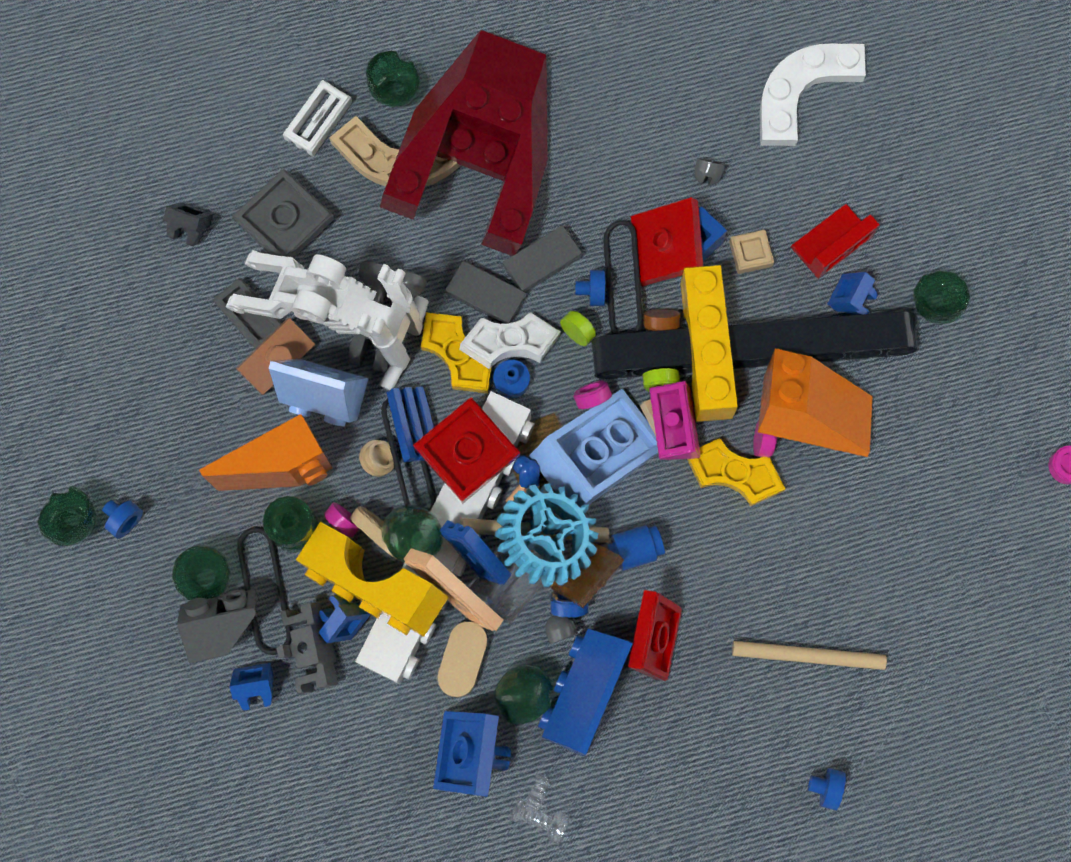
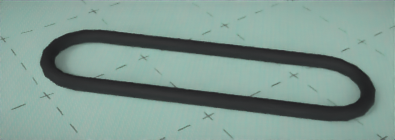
[603,220,643,334]
[381,398,436,518]
[237,527,292,655]

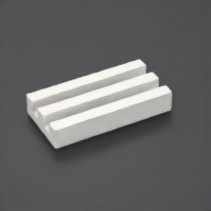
[283,80,352,157]

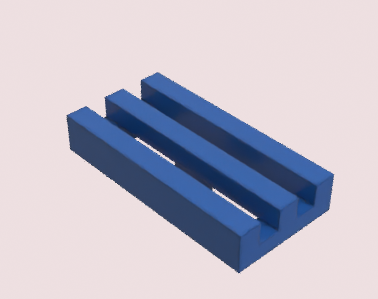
[386,386,434,462]
[440,520,512,585]

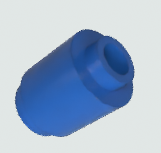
[606,525,665,571]

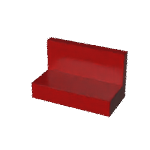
[791,204,880,279]

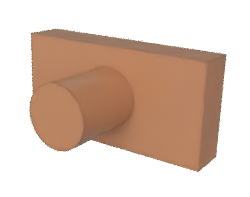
[235,318,315,395]

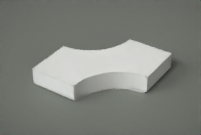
[459,312,561,369]

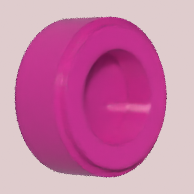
[573,381,612,409]
[753,421,777,458]
[1048,446,1071,485]
[324,502,359,537]

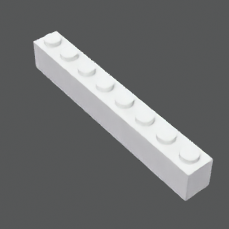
[355,391,535,684]

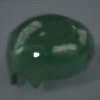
[366,51,420,108]
[913,270,970,325]
[37,486,97,546]
[381,504,444,563]
[172,545,231,600]
[495,664,553,724]

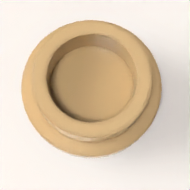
[359,440,394,477]

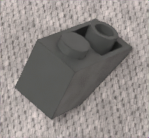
[177,589,257,663]

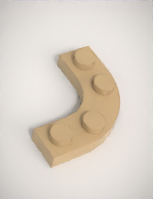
[329,116,461,186]

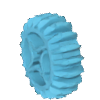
[495,483,599,587]

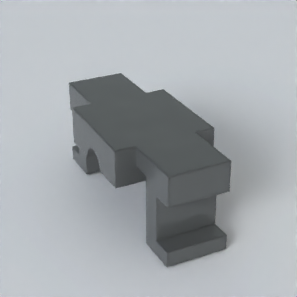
[276,603,338,694]

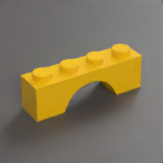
[680,265,738,422]
[296,522,448,637]

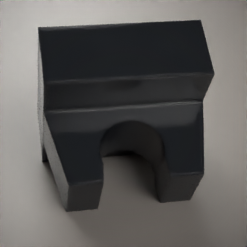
[163,202,213,247]

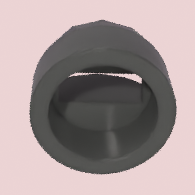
[694,158,725,186]
[545,615,578,644]

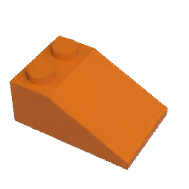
[758,348,872,457]
[199,414,333,491]

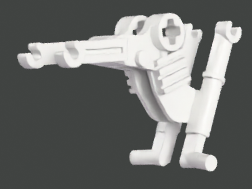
[226,250,429,390]

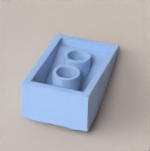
[269,359,369,427]
[529,389,658,507]

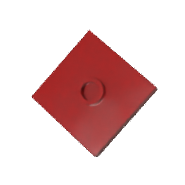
[631,197,703,287]
[413,397,520,504]
[628,590,682,681]

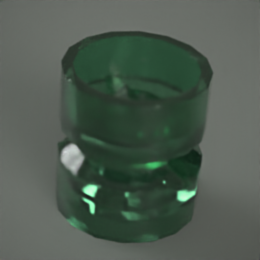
[263,496,319,553]

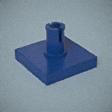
[433,711,511,797]

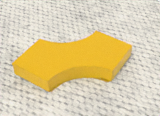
[421,312,492,394]
[687,438,785,507]

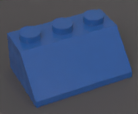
[538,629,633,756]

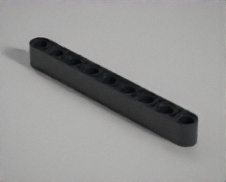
[592,311,919,379]

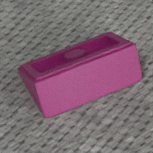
[649,381,701,460]

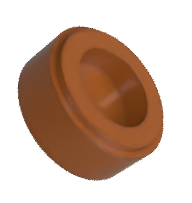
[643,309,680,331]

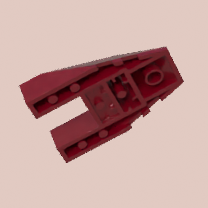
[380,30,548,256]

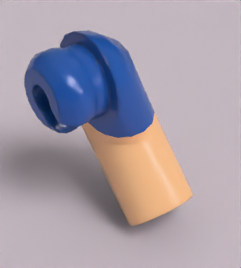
[505,455,540,502]

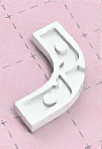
[760,44,866,146]

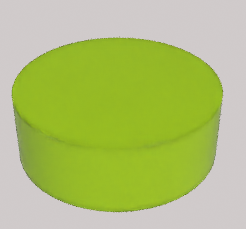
[560,311,596,346]
[642,368,680,392]

